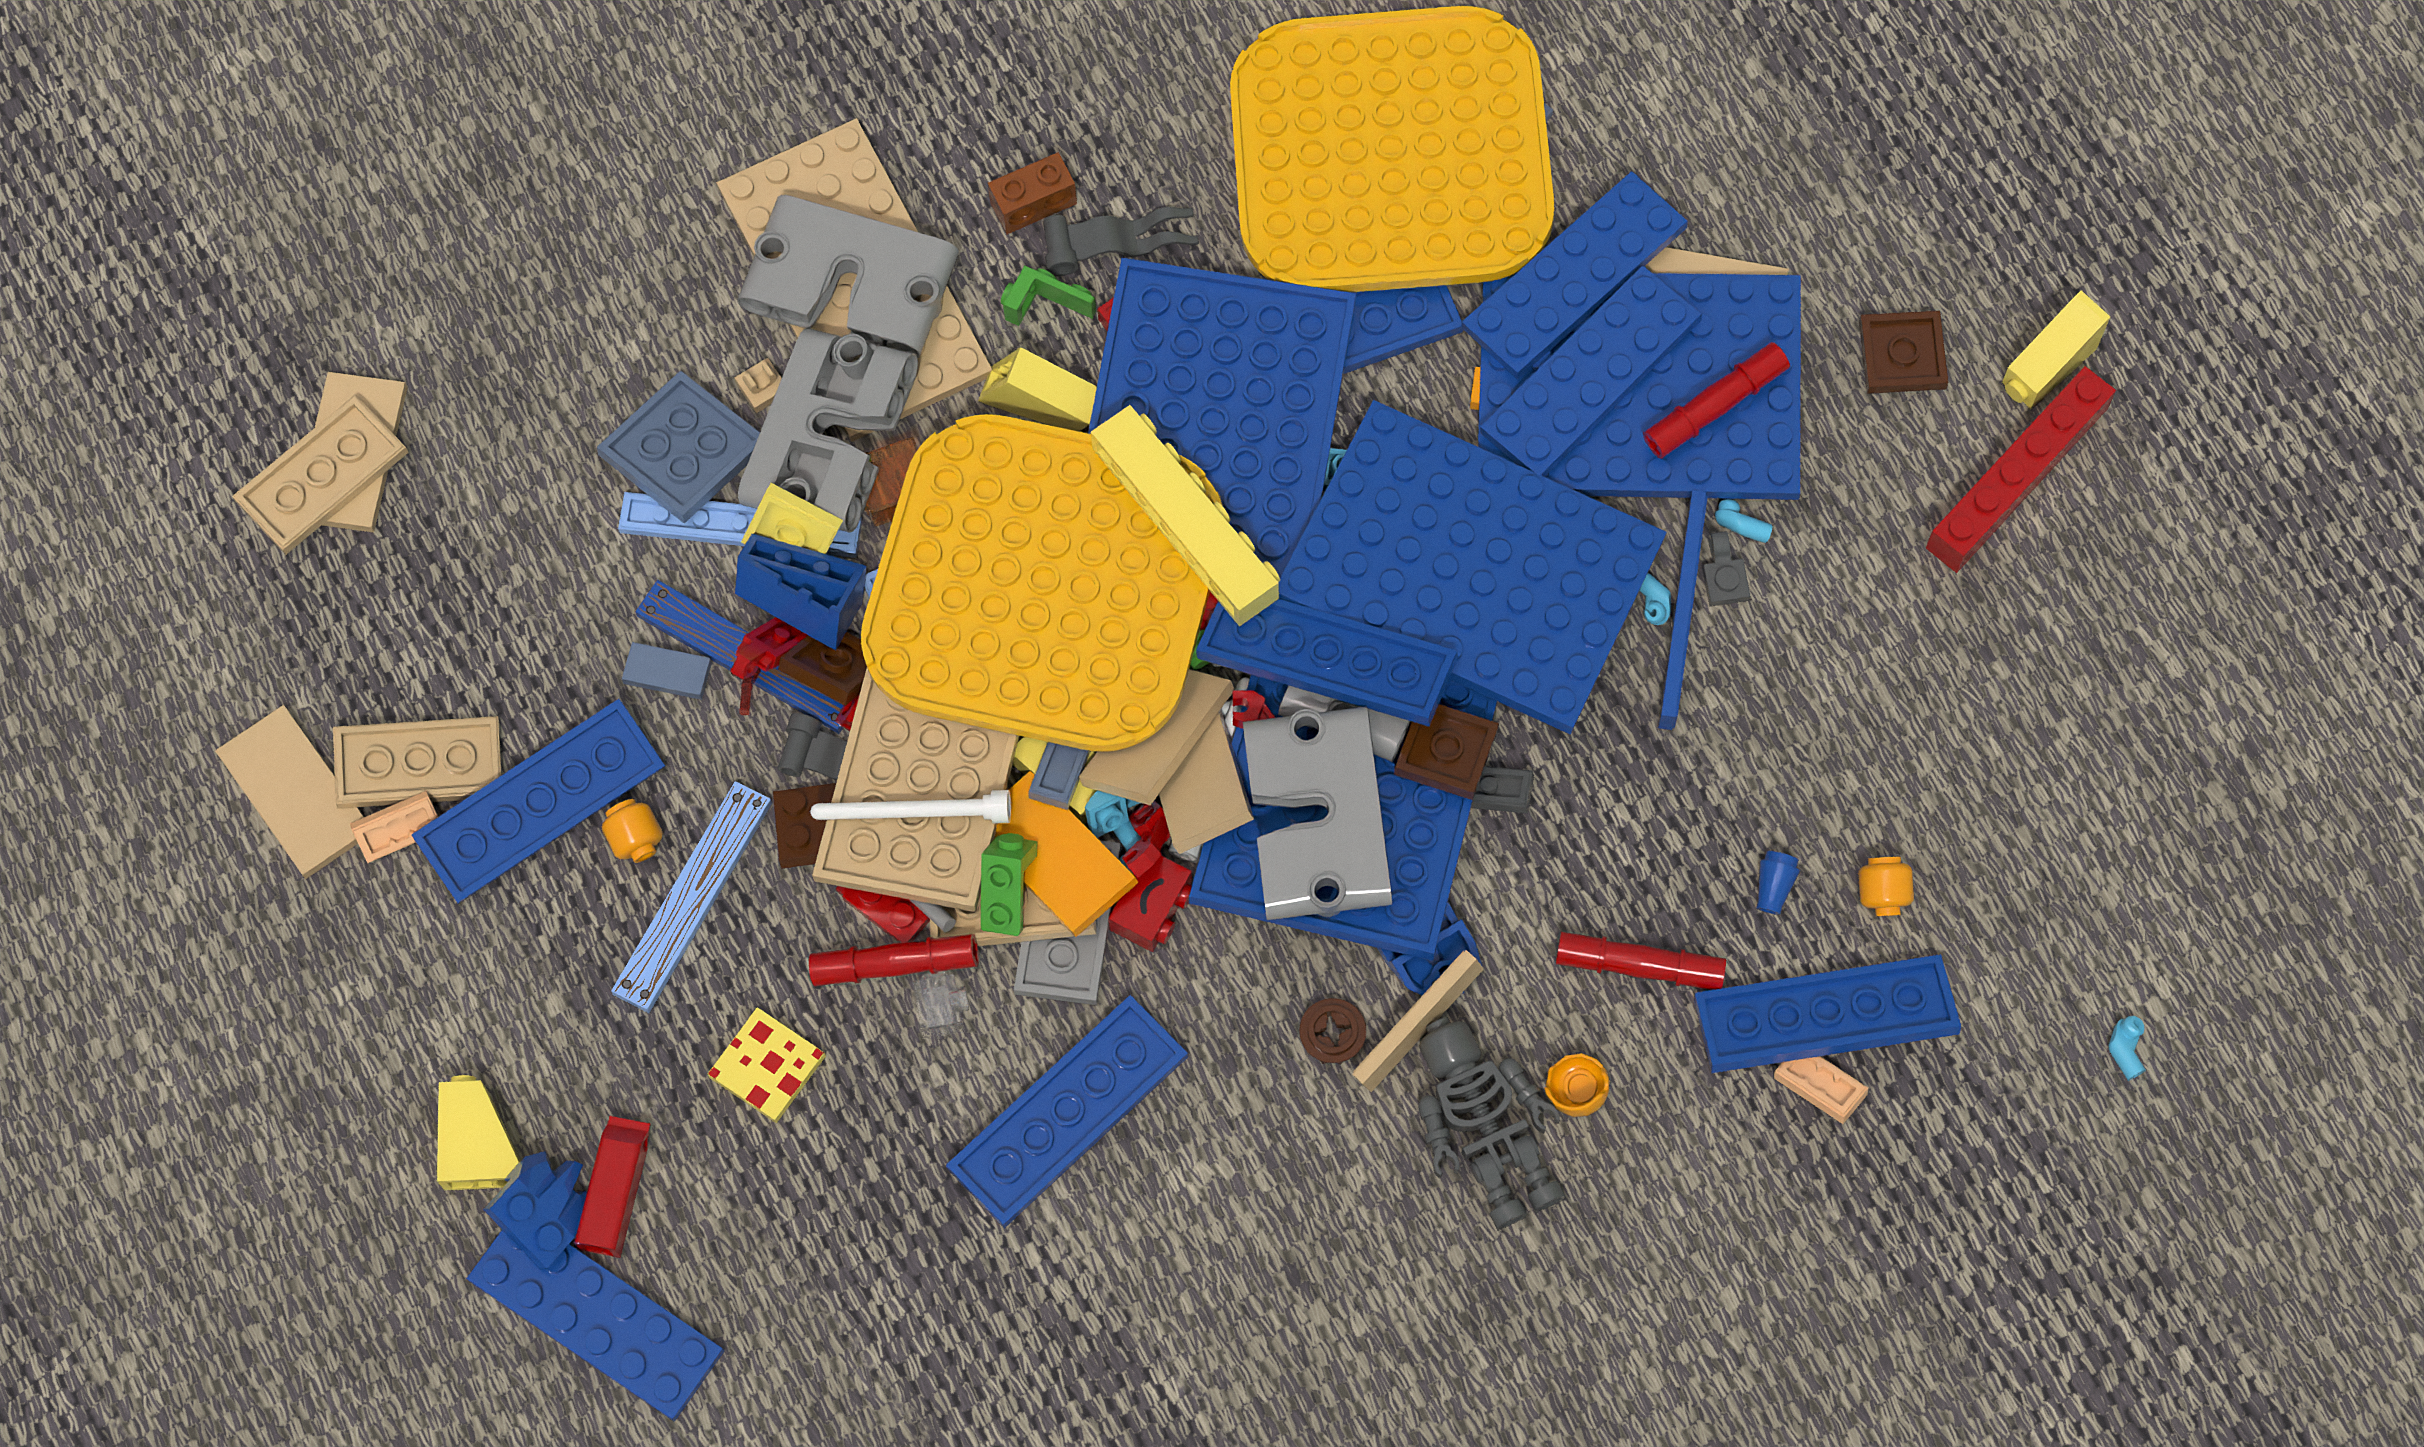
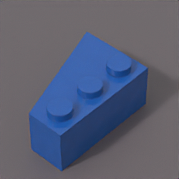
[735,534,866,651]

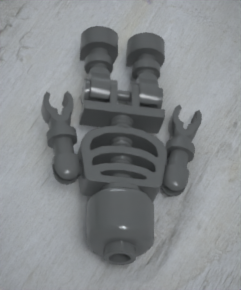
[1418,1017,1566,1231]

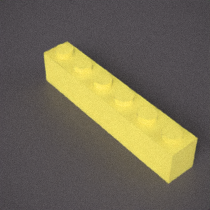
[1091,405,1280,627]

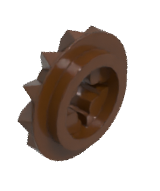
[1299,998,1366,1065]

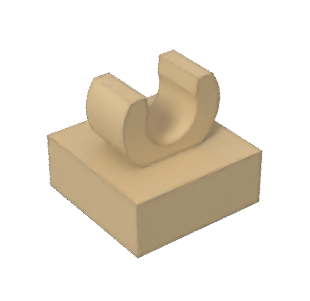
[734,358,782,413]

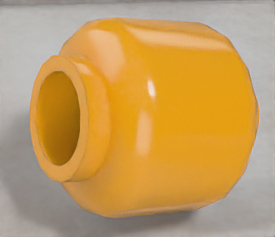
[602,799,663,863]
[1858,857,1914,916]

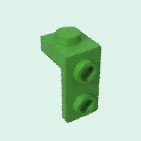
[1001,265,1096,326]
[981,833,1037,936]

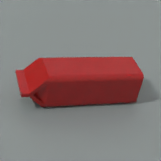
[574,1116,651,1258]

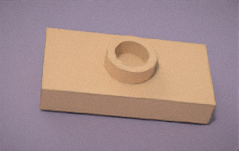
[350,791,439,863]
[1774,1056,1868,1124]

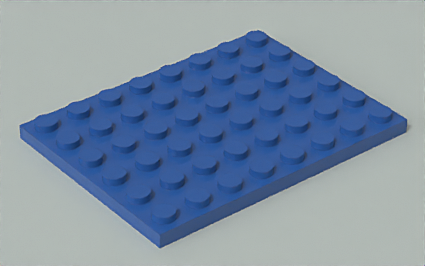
[1088,258,1356,577]
[1478,272,1801,500]
[1278,400,1667,735]
[1189,674,1497,961]

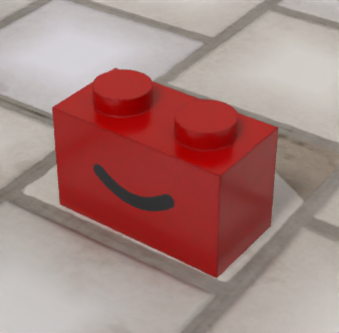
[1108,856,1192,952]

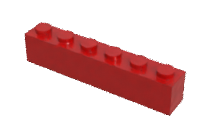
[1926,366,2116,573]

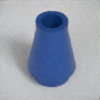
[1756,851,1800,915]

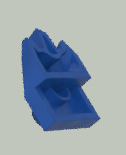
[1377,903,1482,996]
[483,1151,587,1269]

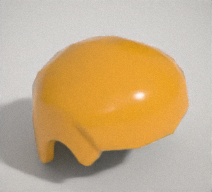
[1544,1053,1610,1117]

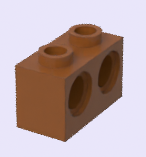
[987,152,1077,235]

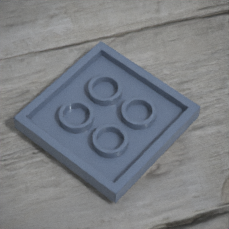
[597,371,760,523]

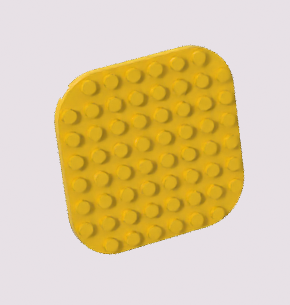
[1230,6,1554,292]
[861,414,1222,752]

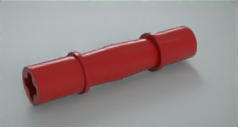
[1643,342,1790,459]
[1556,931,1726,990]
[809,934,979,986]

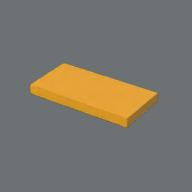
[994,771,1138,937]

